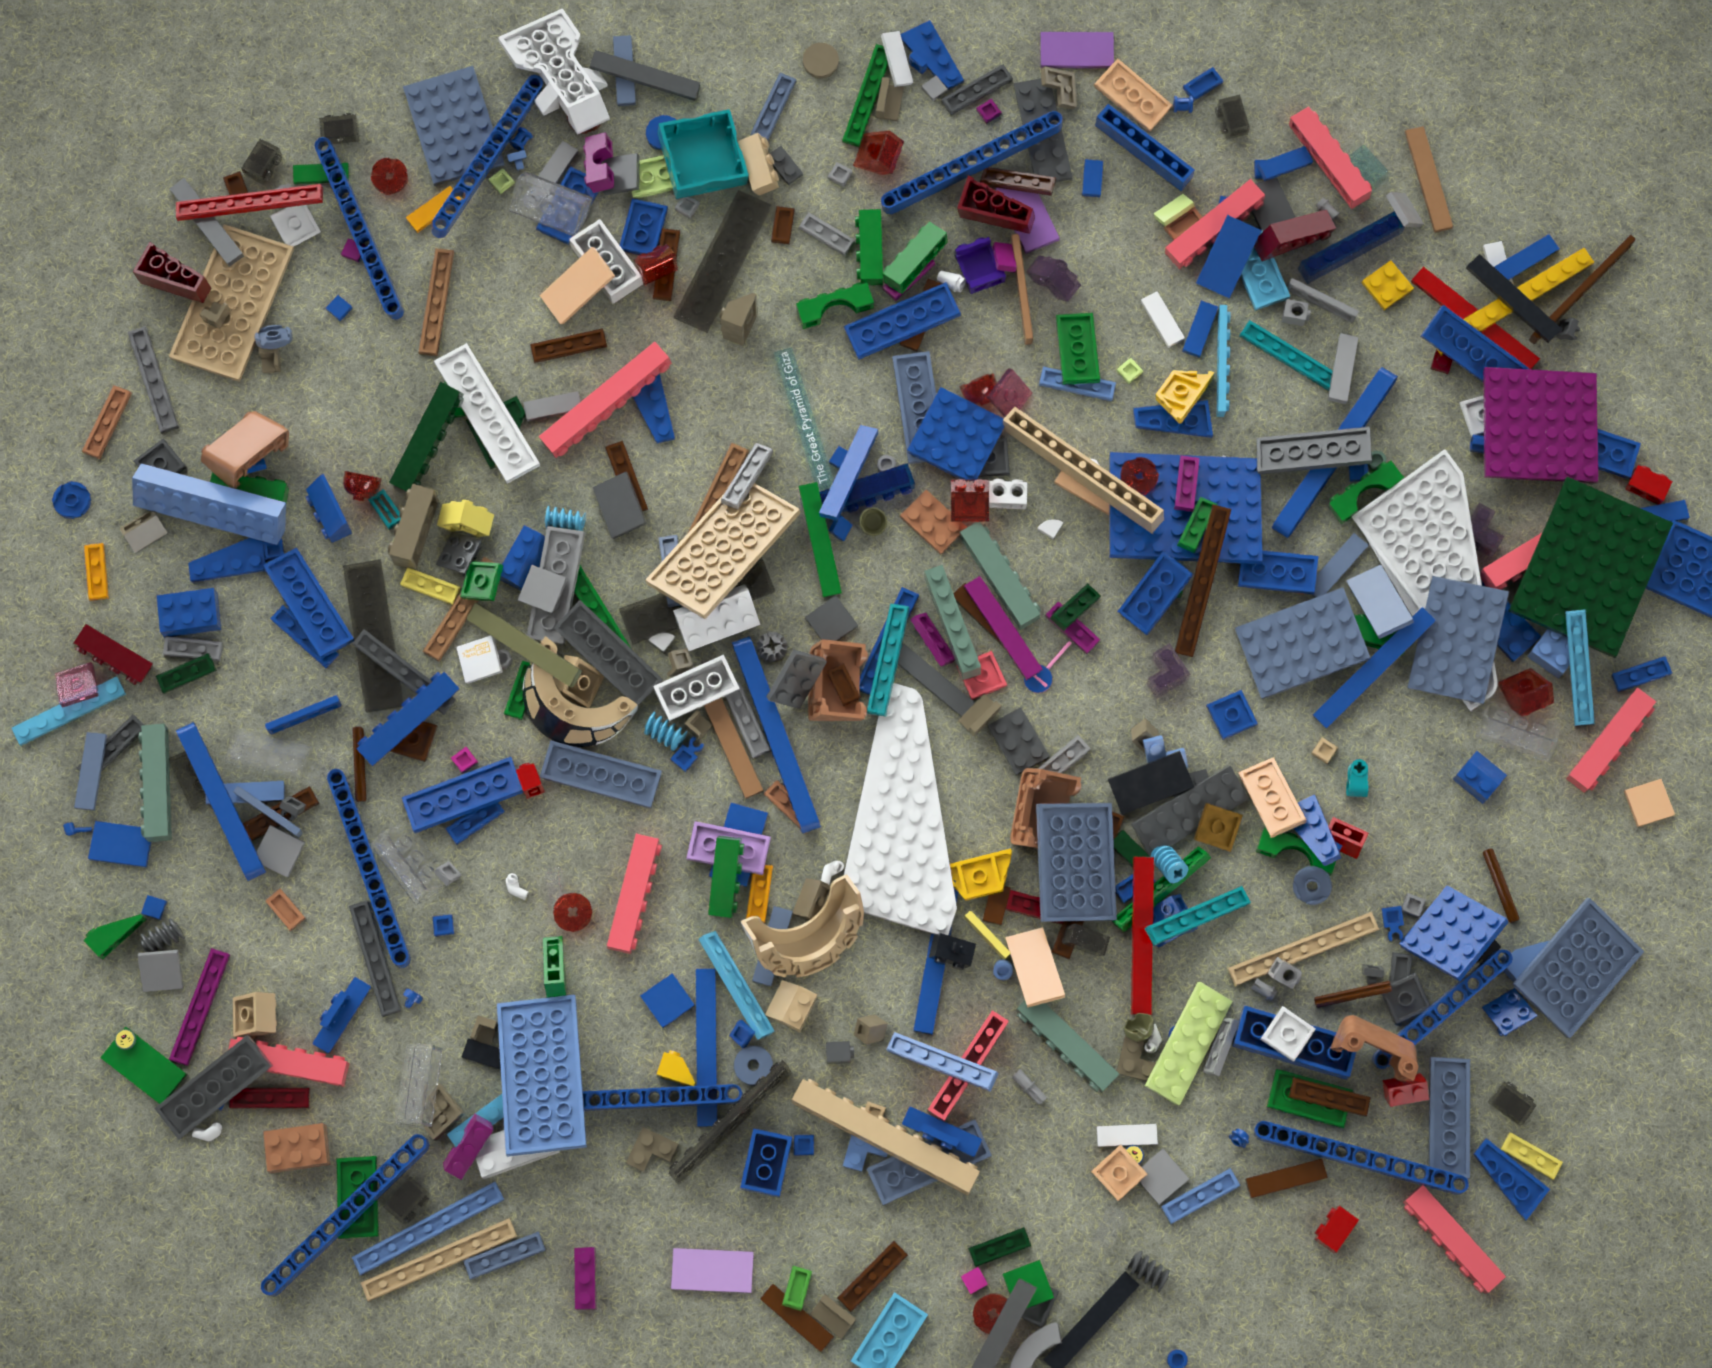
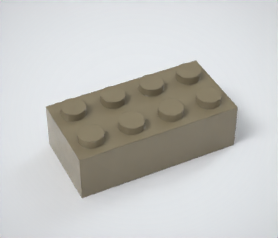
[388,484,439,570]

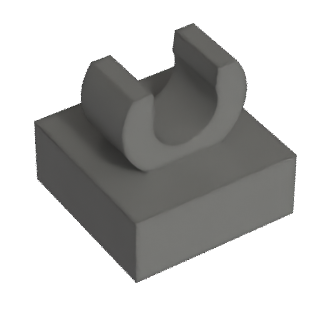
[1556,318,1580,340]
[279,796,306,821]
[1362,964,1384,985]

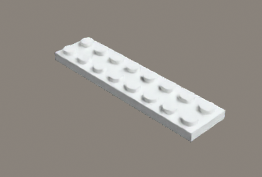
[434,343,540,484]

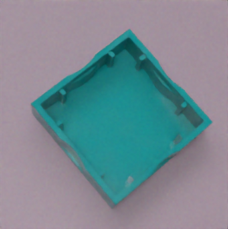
[657,109,749,199]

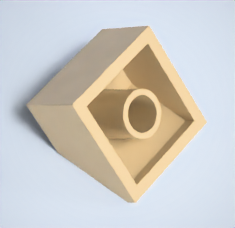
[554,655,604,708]
[765,980,817,1033]
[233,992,277,1037]

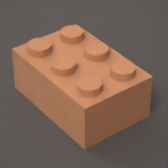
[263,1123,331,1173]

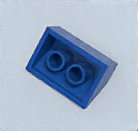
[305,474,352,543]
[500,525,545,591]

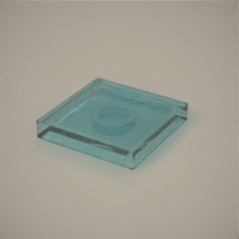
[1349,144,1388,185]

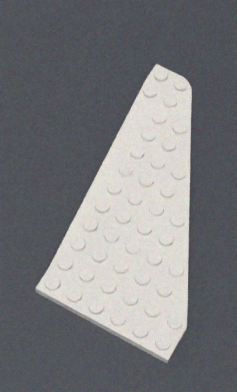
[1352,449,1498,711]
[844,683,957,935]

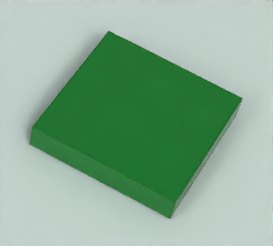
[460,561,504,601]
[1002,1260,1054,1309]

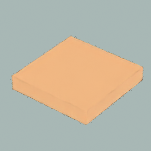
[1624,779,1675,827]
[1091,1145,1148,1201]

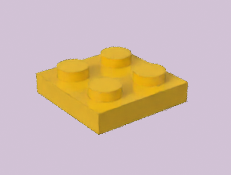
[1361,260,1414,311]

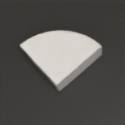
[1037,520,1063,539]
[648,633,675,653]

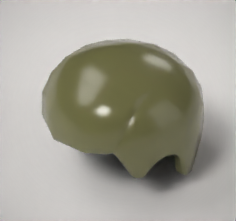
[859,507,887,536]
[1123,1013,1154,1042]

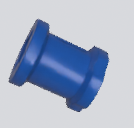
[1173,96,1193,113]
[509,127,533,151]

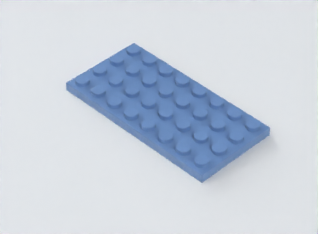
[497,995,587,1157]

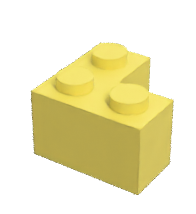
[437,500,494,537]

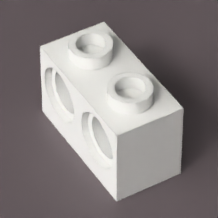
[988,479,1027,509]

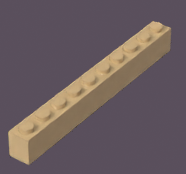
[1003,407,1164,533]
[792,1079,980,1196]

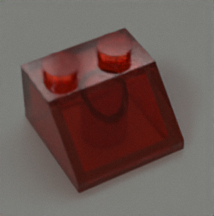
[853,130,904,175]
[634,244,678,285]
[950,479,989,522]
[1498,668,1554,717]

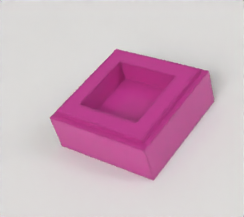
[451,747,478,774]
[961,1267,988,1295]

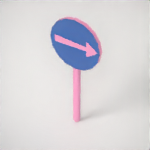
[1024,641,1071,693]

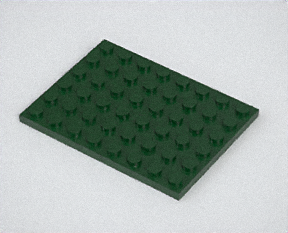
[1508,477,1673,658]

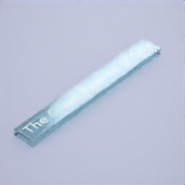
[774,347,834,490]

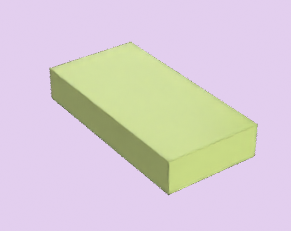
[1154,194,1195,227]

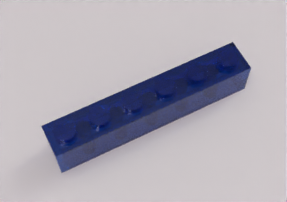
[1298,211,1405,284]
[800,463,915,515]

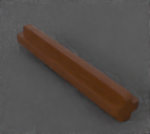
[352,726,367,802]
[1483,848,1520,923]
[1314,981,1392,1008]

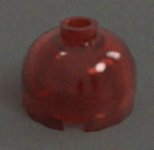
[959,373,997,406]
[343,471,382,502]

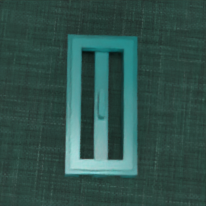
[368,489,401,530]

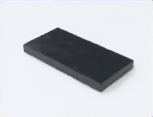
[1108,750,1194,815]

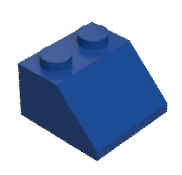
[1453,751,1507,804]

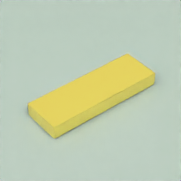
[400,567,461,605]
[964,911,1010,960]
[1501,1132,1563,1180]

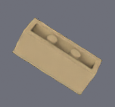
[738,133,779,195]

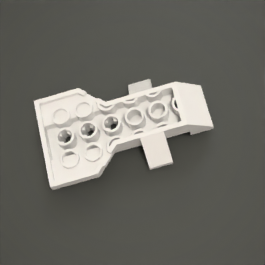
[498,9,610,135]

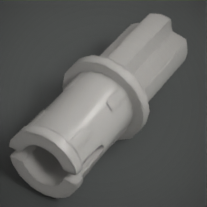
[1012,1069,1046,1105]

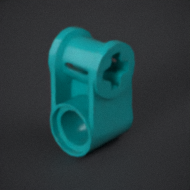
[1346,759,1369,797]

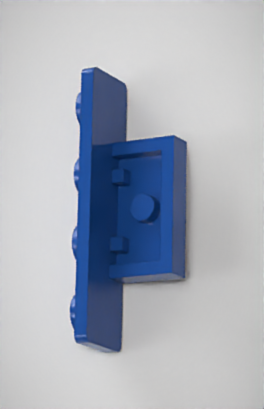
[313,977,371,1054]
[902,1107,982,1157]

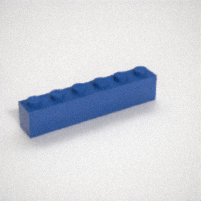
[1095,104,1195,191]
[356,672,460,767]

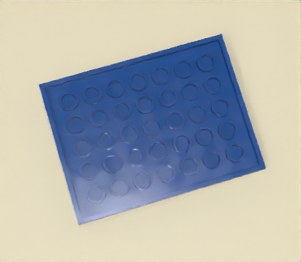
[1109,452,1263,564]

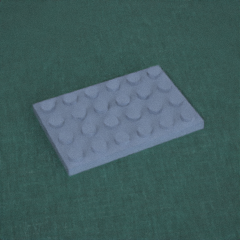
[403,66,505,186]
[1407,576,1509,704]
[1235,587,1371,699]
[1036,803,1117,922]
[1513,898,1644,1038]

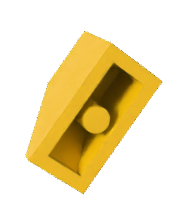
[656,1050,696,1086]

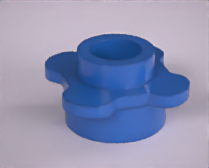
[1229,1129,1249,1148]

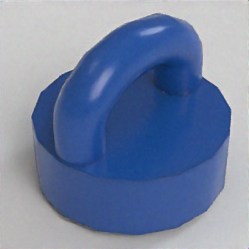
[403,988,423,1008]

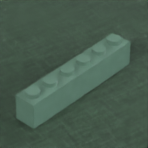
[959,521,1041,630]
[924,565,981,680]
[139,724,172,842]
[1016,1000,1119,1093]

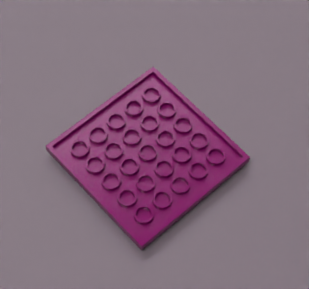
[1483,367,1598,483]

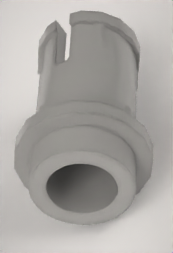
[1316,198,1339,221]
[1251,978,1277,1001]

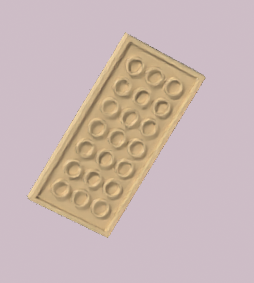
[169,224,294,382]
[645,483,800,619]

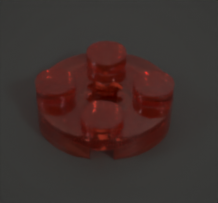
[371,157,408,195]
[1120,457,1159,495]
[553,893,592,932]
[973,1293,1008,1334]

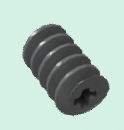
[141,918,185,952]
[1125,1250,1170,1293]

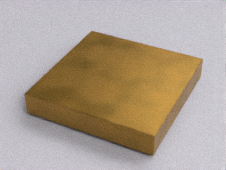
[1194,803,1243,852]

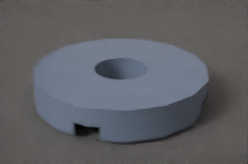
[254,325,293,349]
[1293,866,1332,905]
[734,1046,773,1085]

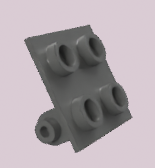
[436,532,482,577]

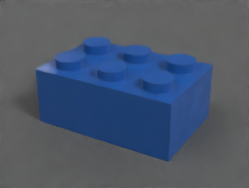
[157,588,222,638]
[740,1128,793,1198]

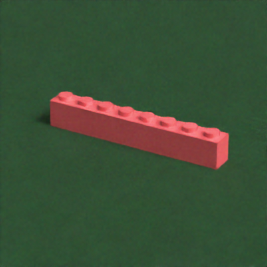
[539,342,672,458]

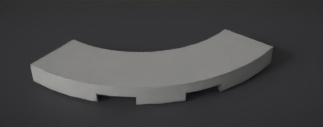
[1010,1322,1062,1368]

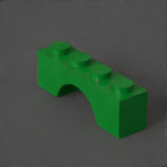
[796,282,874,329]
[1328,460,1404,525]
[1256,827,1336,876]

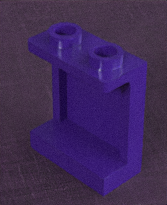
[954,237,1006,294]

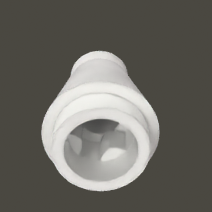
[937,270,966,292]

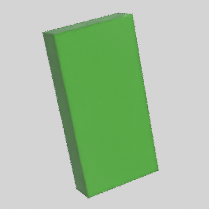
[782,1266,812,1311]

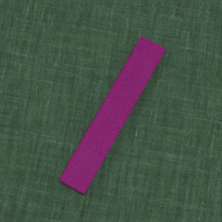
[964,576,1043,681]
[169,948,230,1066]

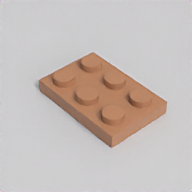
[900,490,967,555]

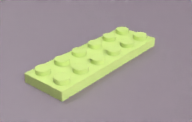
[1145,982,1233,1105]

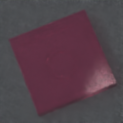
[987,368,1033,417]
[55,662,99,708]

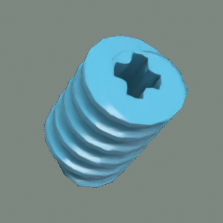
[545,506,586,531]
[644,712,687,751]
[1151,846,1188,883]

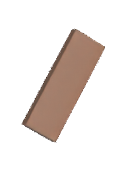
[764,780,807,834]

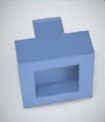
[507,150,527,170]

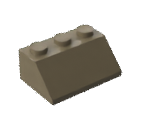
[719,293,758,346]

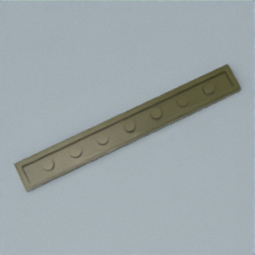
[466,603,582,688]

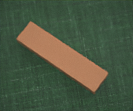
[82,385,132,459]

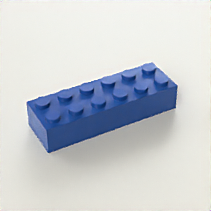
[1232,1006,1356,1080]

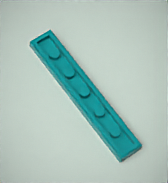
[1239,320,1333,391]
[867,604,910,717]
[1145,886,1251,946]

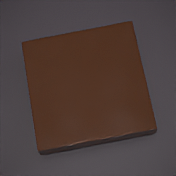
[390,721,438,762]

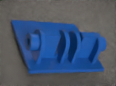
[1482,988,1538,1036]

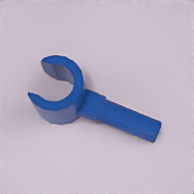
[63,822,92,836]

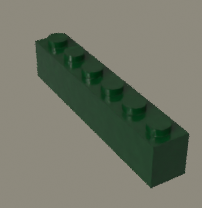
[389,381,464,492]

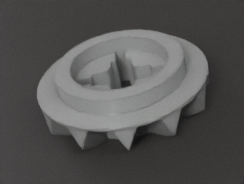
[757,632,787,662]

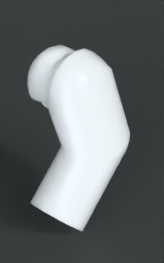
[821,860,844,885]
[506,873,529,900]
[1144,1024,1162,1053]
[192,1123,222,1142]

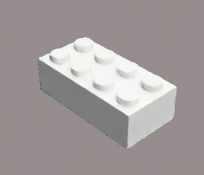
[569,219,643,304]
[673,584,760,651]

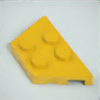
[1155,370,1214,424]
[950,848,1012,901]

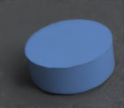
[993,959,1013,980]

